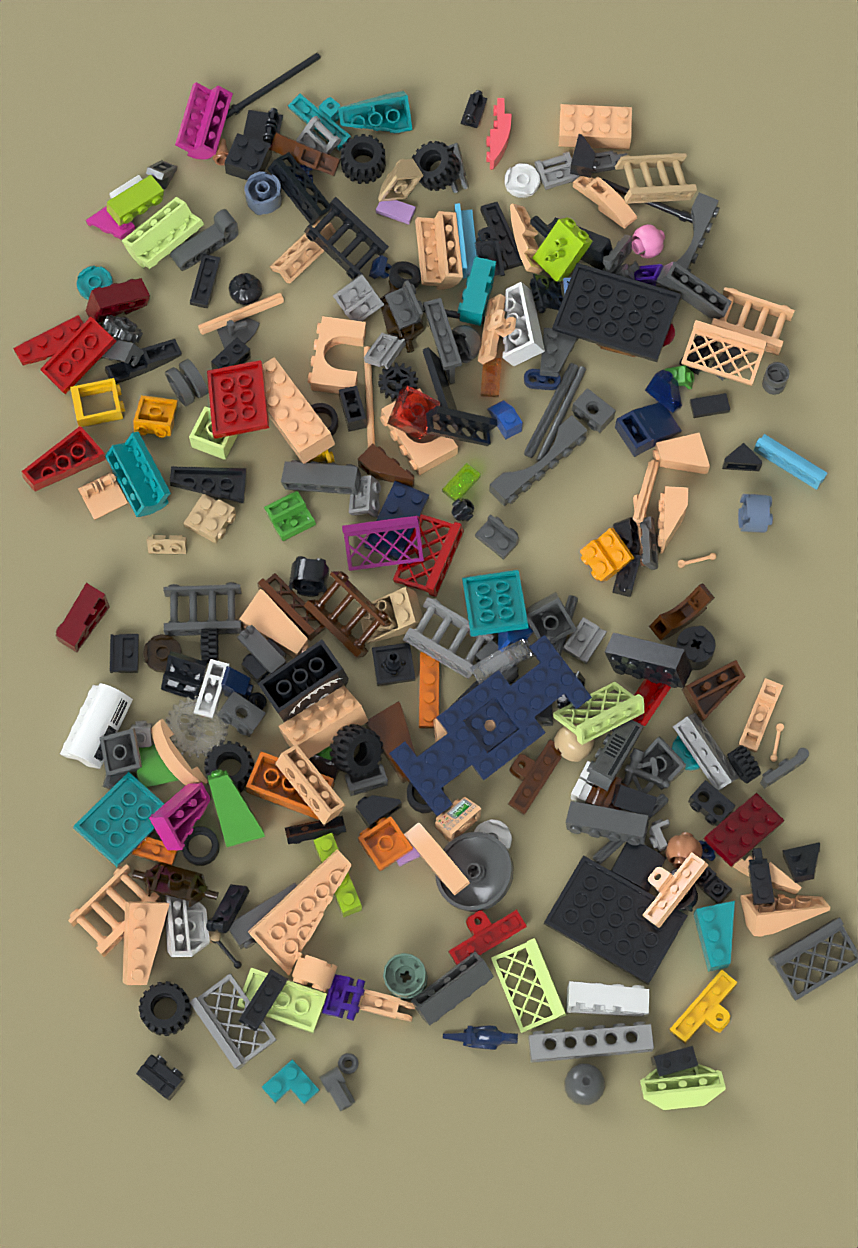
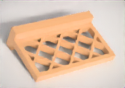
[681,320,767,386]

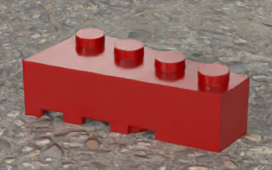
[21,425,105,492]

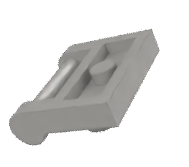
[296,116,341,155]
[534,151,579,190]

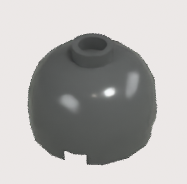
[451,325,481,363]
[564,1064,605,1105]

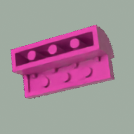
[175,82,233,160]

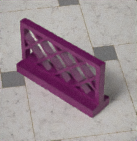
[342,516,424,571]

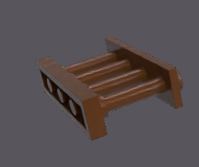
[304,571,392,658]

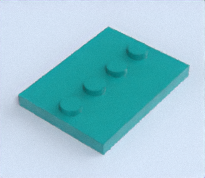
[462,570,529,637]
[73,772,164,867]

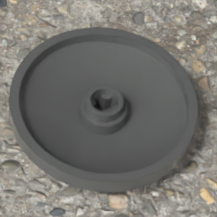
[435,832,514,912]

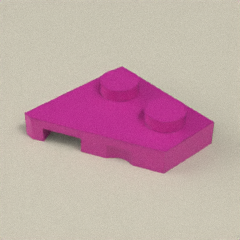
[86,206,136,240]

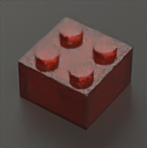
[387,386,440,440]

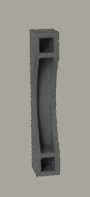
[656,192,720,290]
[489,415,587,507]

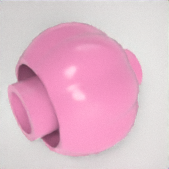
[632,225,665,258]

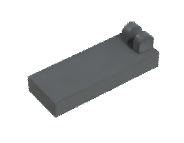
[237,625,287,674]

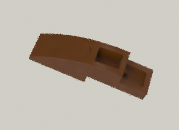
[271,132,341,176]

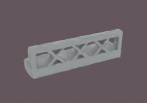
[673,713,739,791]

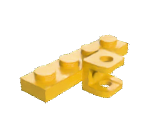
[670,970,737,1044]

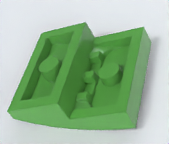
[264,491,316,541]
[137,744,179,787]

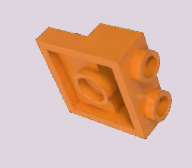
[358,816,413,871]

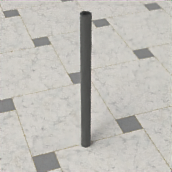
[536,366,586,462]

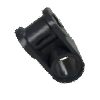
[613,517,641,556]

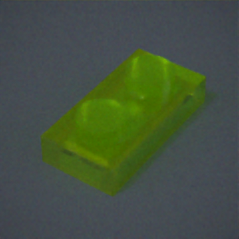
[442,463,481,502]

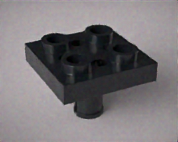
[372,643,415,686]

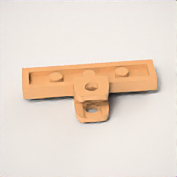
[478,294,516,364]
[643,852,708,928]

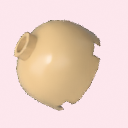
[554,723,595,762]

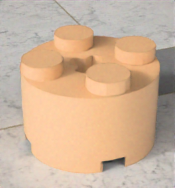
[292,953,338,993]

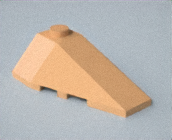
[740,894,830,937]

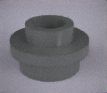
[338,1053,359,1074]

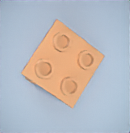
[78,472,128,520]

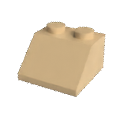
[378,159,424,202]

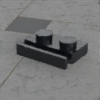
[109,634,139,673]

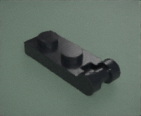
[206,884,250,933]

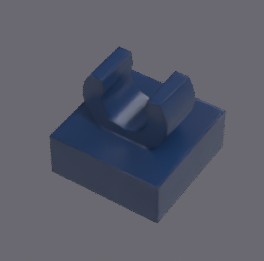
[369,255,392,279]

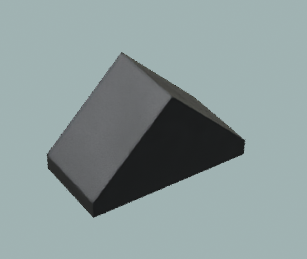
[722,443,762,472]

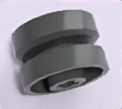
[165,359,209,407]

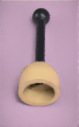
[209,930,242,969]

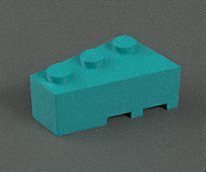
[457,257,496,326]
[693,901,735,972]

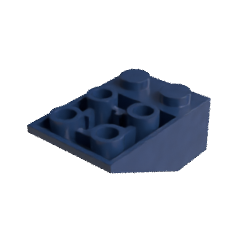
[615,402,682,457]

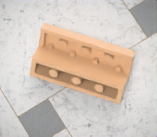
[415,211,463,290]

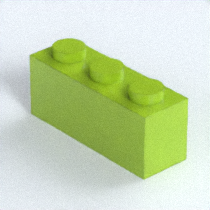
[107,175,164,226]

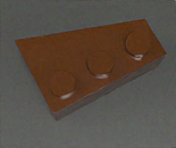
[681,660,745,722]

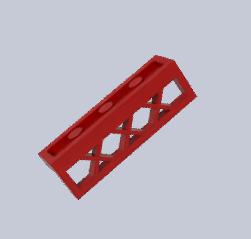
[632,679,671,726]

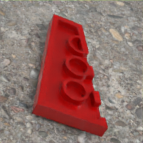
[13,315,84,366]

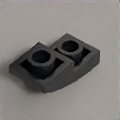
[695,867,732,904]

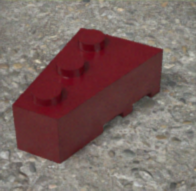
[85,278,150,323]
[56,583,110,653]

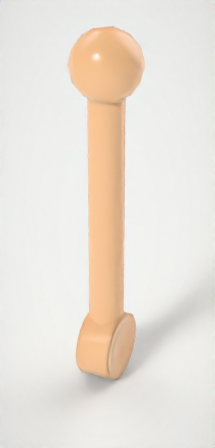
[678,553,717,568]
[770,723,784,762]

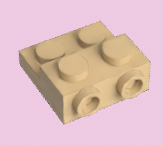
[183,494,236,544]

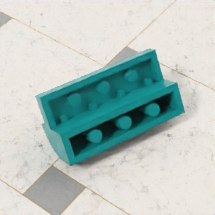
[105,432,171,517]

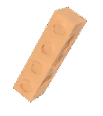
[275,744,345,825]

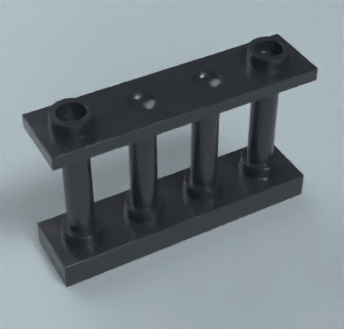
[304,197,389,280]

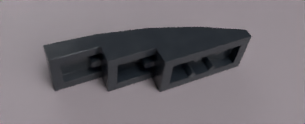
[105,339,182,384]

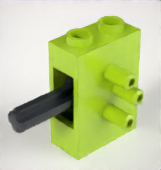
[530,216,593,282]

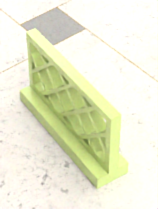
[553,682,644,745]
[491,938,567,1033]

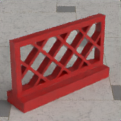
[393,514,464,597]

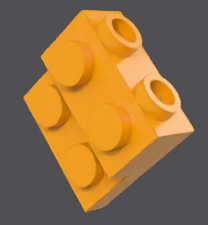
[133,395,178,438]
[580,528,634,581]

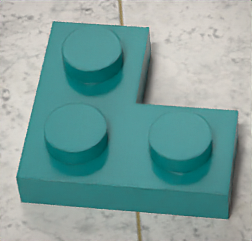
[262,1059,320,1105]

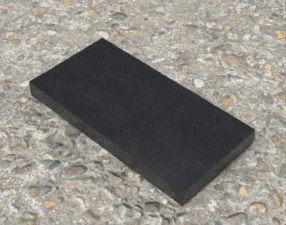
[422,347,457,410]

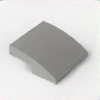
[333,274,384,322]

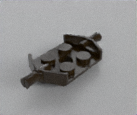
[380,280,424,353]
[132,863,219,907]

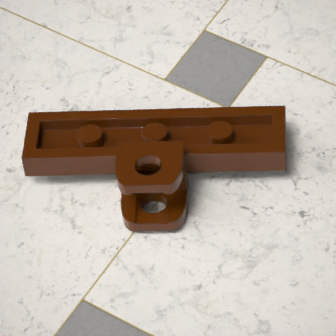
[508,739,562,815]

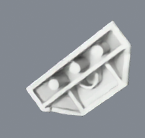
[165,895,210,957]

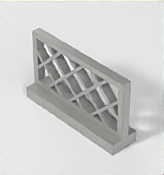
[190,974,277,1070]

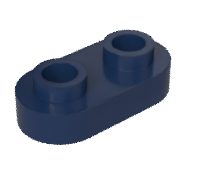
[524,369,561,390]

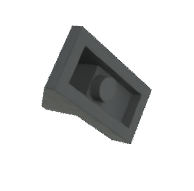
[146,160,178,189]

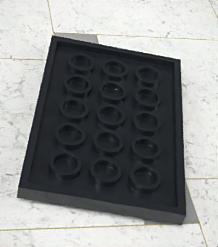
[552,263,681,362]
[544,855,688,985]

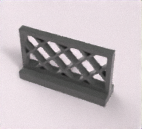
[423,298,462,385]
[768,917,858,1001]

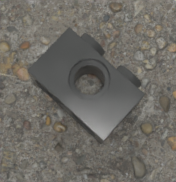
[572,388,616,433]
[217,691,266,737]

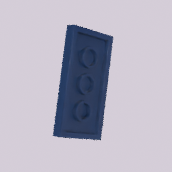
[365,481,429,561]

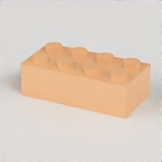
[558,104,632,150]
[278,686,368,759]

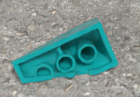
[338,91,413,133]

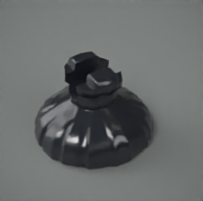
[228,273,263,305]

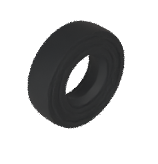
[389,261,421,289]

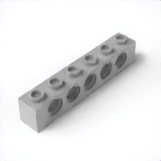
[528,1022,654,1063]

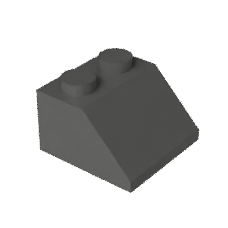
[526,592,577,644]

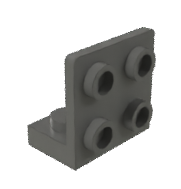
[385,280,424,330]

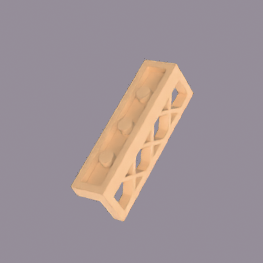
[270,220,336,284]

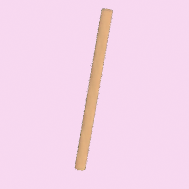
[364,346,375,448]

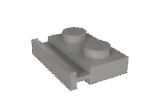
[364,333,406,369]
[563,617,607,664]

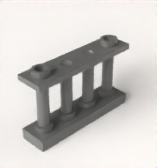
[163,582,242,636]

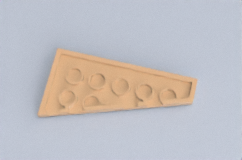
[248,849,352,976]

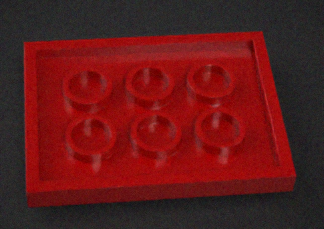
[207,360,269,439]

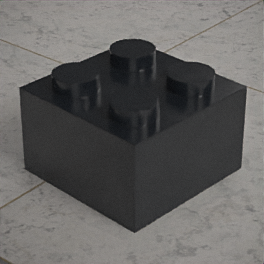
[224,133,272,181]

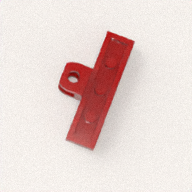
[448,910,527,965]

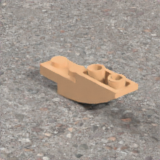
[573,176,637,229]

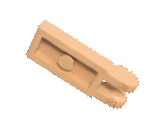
[358,988,415,1022]

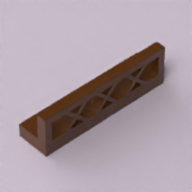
[257,573,326,641]

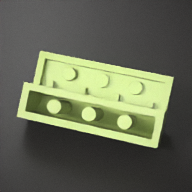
[122,197,204,269]

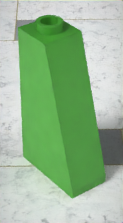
[207,769,265,847]

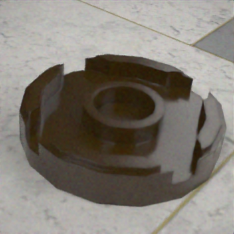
[143,634,182,673]

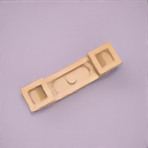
[738,678,783,752]
[151,719,208,786]

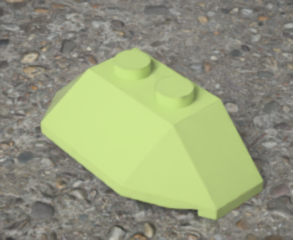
[640,1064,726,1110]

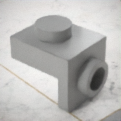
[130,721,152,748]
[649,819,670,853]

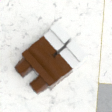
[571,761,630,810]

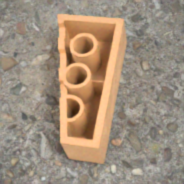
[123,901,170,985]

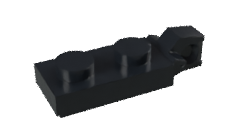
[748,848,774,905]

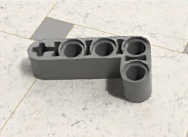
[170,209,239,271]

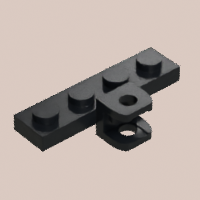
[476,202,523,270]

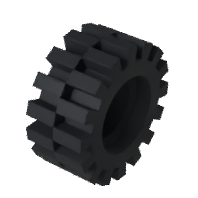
[200,628,219,663]
[727,745,761,783]

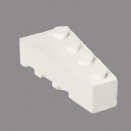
[502,282,545,366]
[566,981,649,1017]

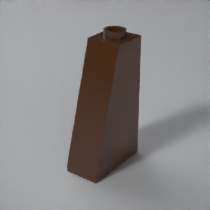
[366,701,416,783]

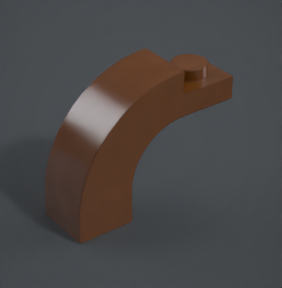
[649,583,715,641]

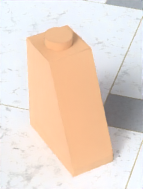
[653,433,710,474]

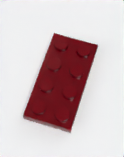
[703,793,785,867]

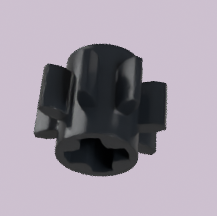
[451,498,474,521]

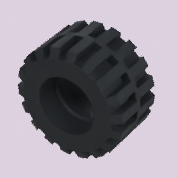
[341,134,386,184]
[412,141,460,191]
[330,724,384,777]
[204,741,254,792]
[139,981,192,1036]

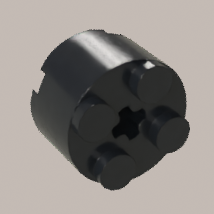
[289,556,330,597]
[676,626,716,670]

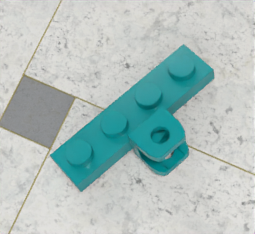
[288,94,351,151]

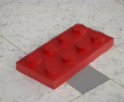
[40,317,116,395]

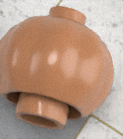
[665,832,703,868]

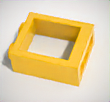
[70,378,125,427]

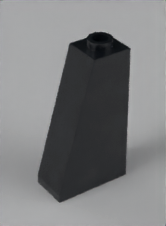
[548,217,613,270]

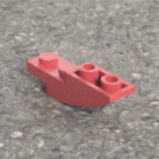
[486,98,512,170]

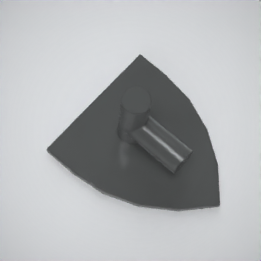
[217,318,260,349]

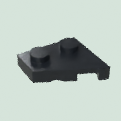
[783,842,820,883]

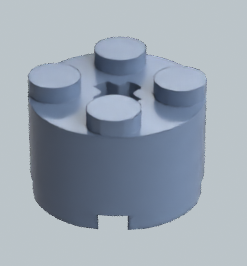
[245,172,282,215]
[738,494,773,533]

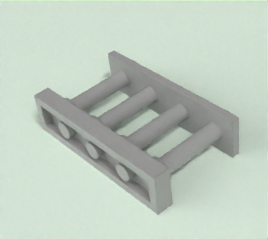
[403,597,494,679]

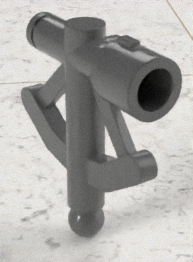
[622,748,670,793]

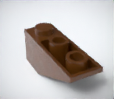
[357,443,414,487]

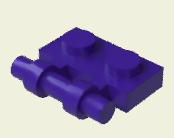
[322,974,365,1021]

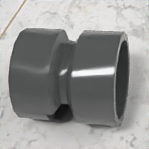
[762,362,790,395]

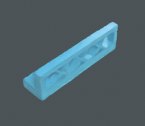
[454,203,477,278]
[754,434,828,490]

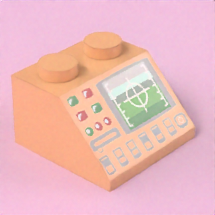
[435,797,481,842]

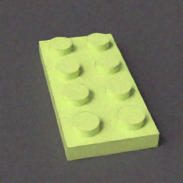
[237,968,327,1034]

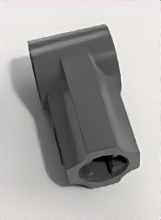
[319,1067,355,1112]

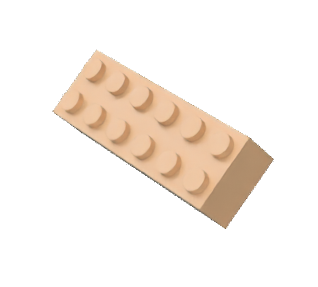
[263,357,335,464]

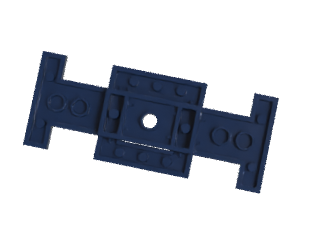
[389,635,592,816]

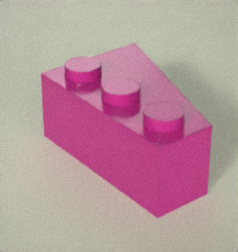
[149,783,211,851]

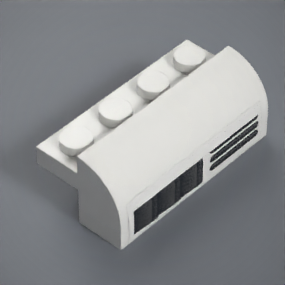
[60,683,133,769]

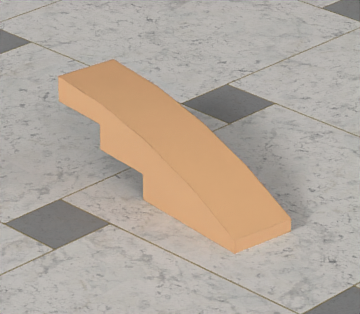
[510,203,543,274]
[404,823,470,896]
[733,855,802,895]

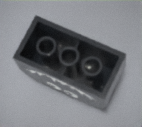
[257,639,349,722]

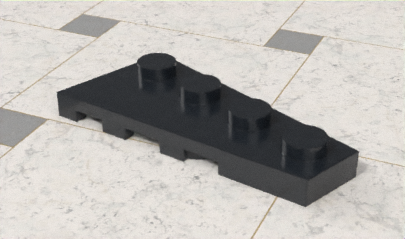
[170,466,247,503]

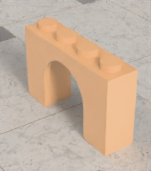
[308,316,366,394]
[380,388,458,475]

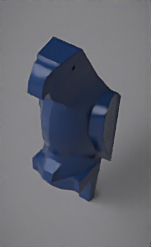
[443,1025,518,1050]

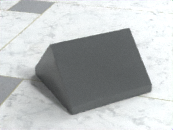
[99,728,142,776]
[640,736,686,791]

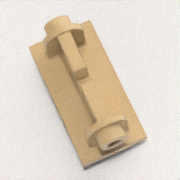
[147,534,187,554]

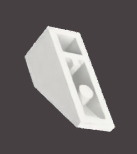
[194,659,229,718]

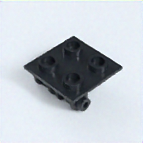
[243,108,283,145]
[529,274,563,313]

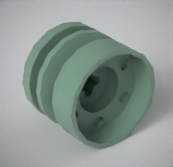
[383,953,428,1000]

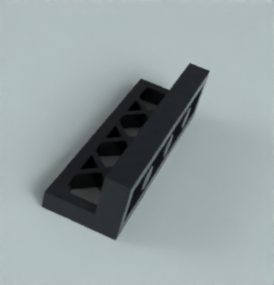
[267,152,330,226]
[426,406,497,446]

